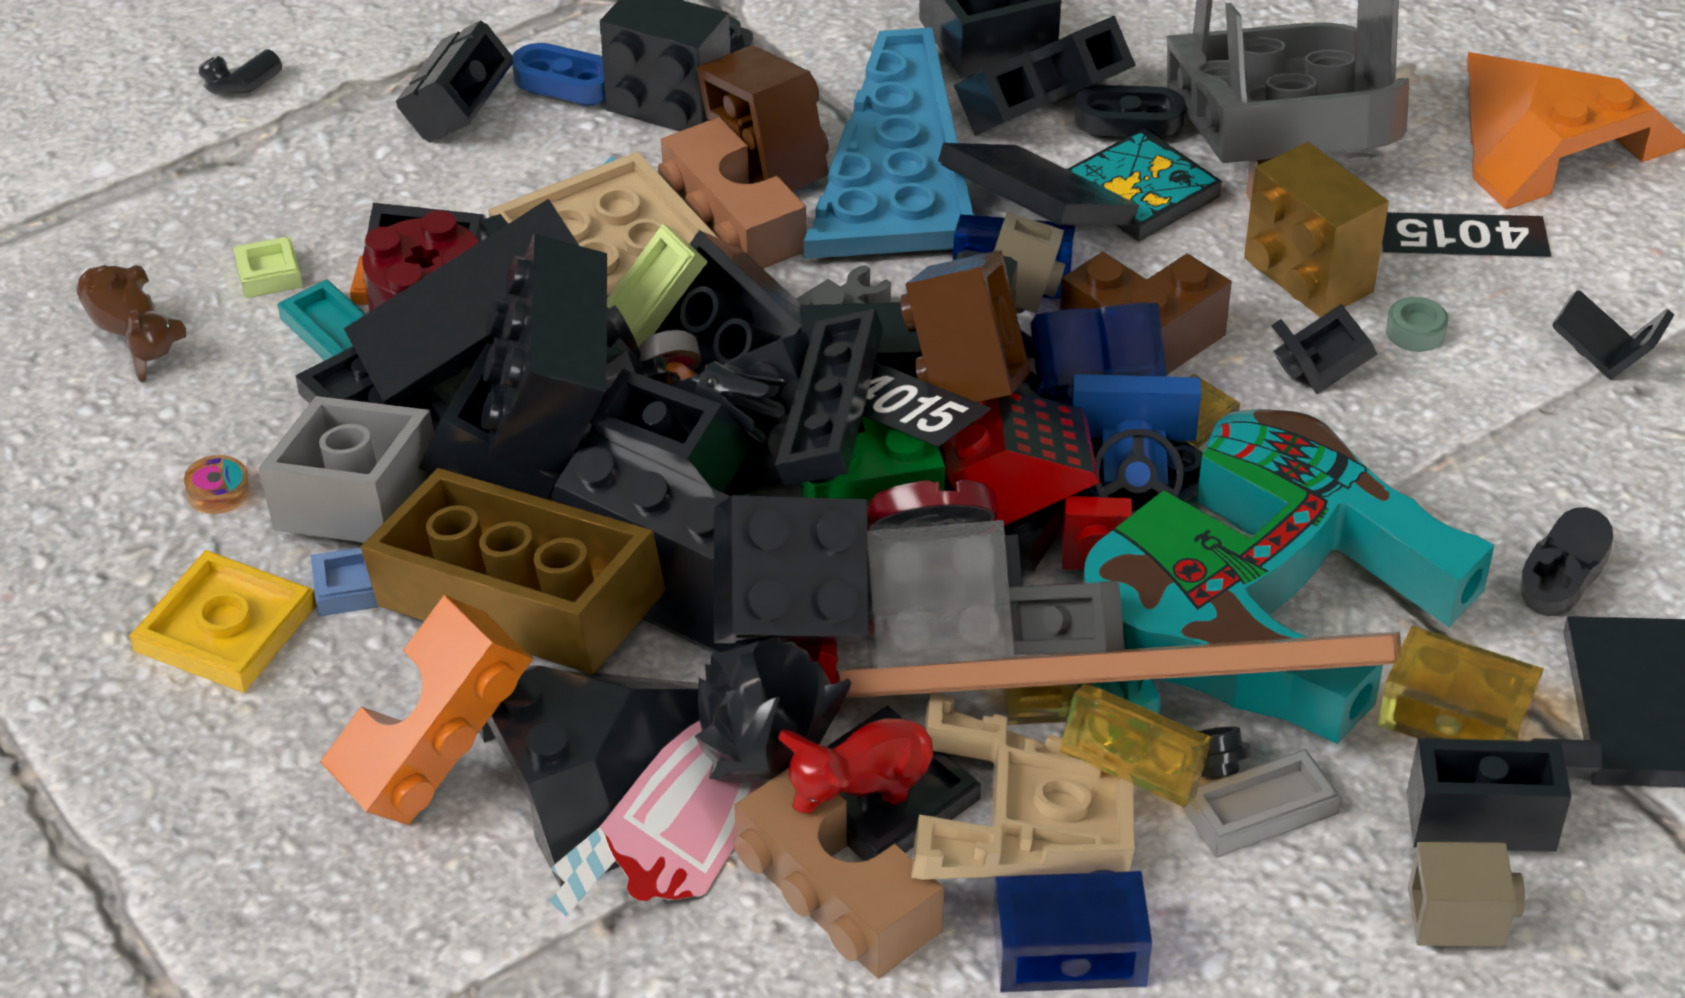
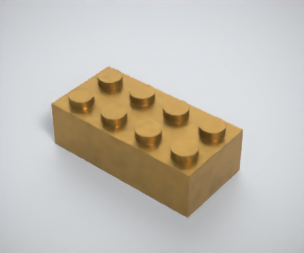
[360,468,666,675]

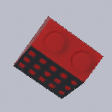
[943,391,1100,536]

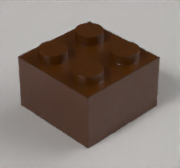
[901,250,1030,402]

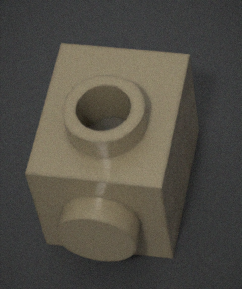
[994,212,1066,313]
[1408,842,1525,946]

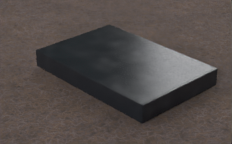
[938,143,1139,225]
[1563,616,1685,787]

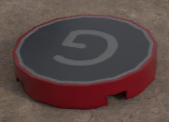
[867,480,998,544]

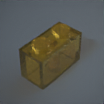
[1378,625,1544,741]

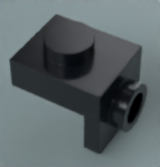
[1271,304,1378,395]

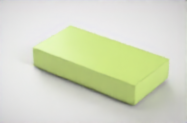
[607,224,708,348]

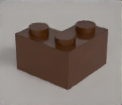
[696,45,829,191]
[1058,251,1232,377]

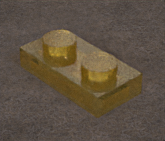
[1060,683,1212,807]

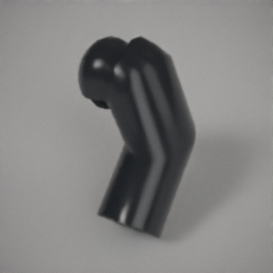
[198,49,282,95]

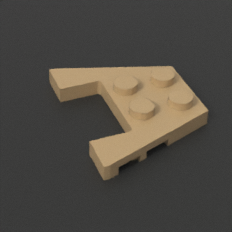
[911,692,1135,880]

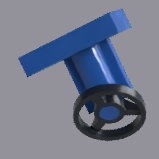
[1071,374,1201,515]

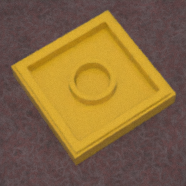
[129,550,317,693]

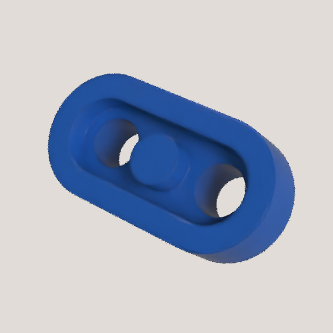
[512,43,605,106]

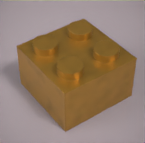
[1244,141,1389,318]

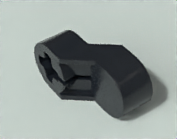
[1521,507,1613,616]

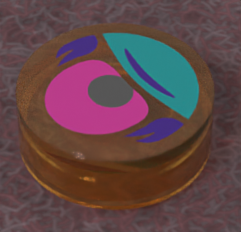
[184,455,250,514]

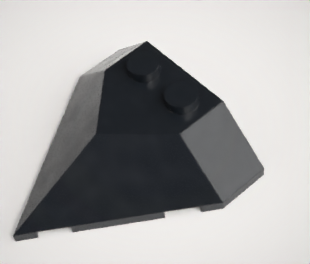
[479,665,700,887]

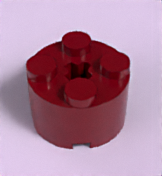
[362,210,479,312]

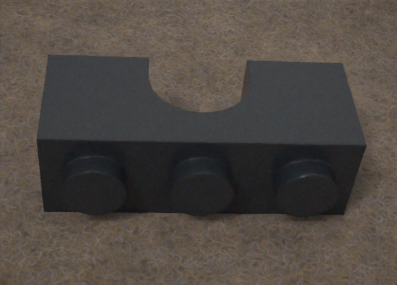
[953,15,1136,136]

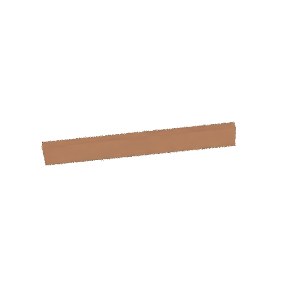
[839,632,1402,698]

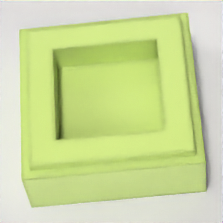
[233,236,303,298]

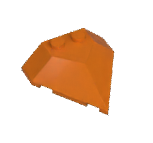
[1466,52,1685,210]

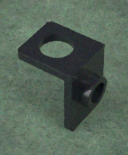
[1552,290,1675,380]

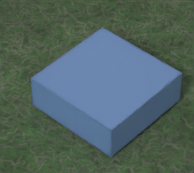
[310,547,380,617]

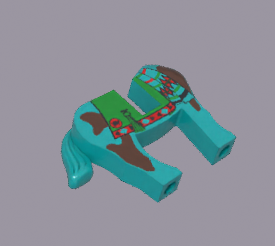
[1077,409,1495,751]

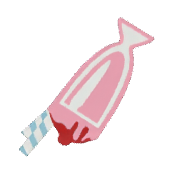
[549,721,762,917]

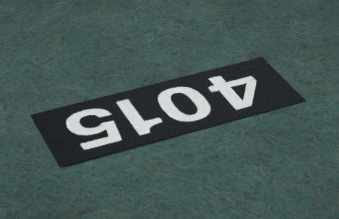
[1382,212,1551,256]
[862,362,992,447]

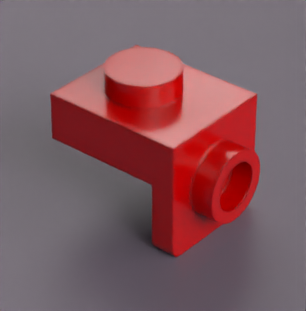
[1062,496,1132,570]

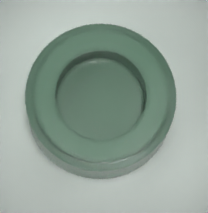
[1386,297,1448,352]

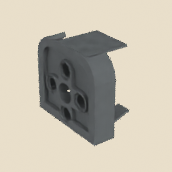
[1167,0,1410,163]

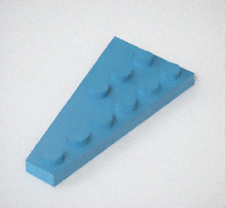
[804,27,976,259]

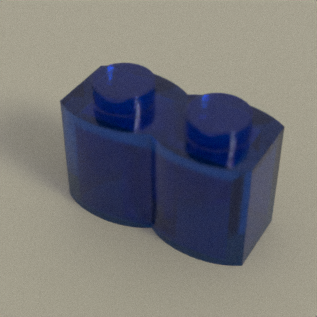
[1030,303,1167,404]

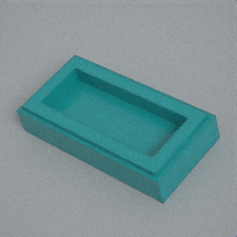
[277,279,366,361]

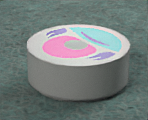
[639,330,701,379]

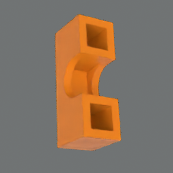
[320,595,533,825]

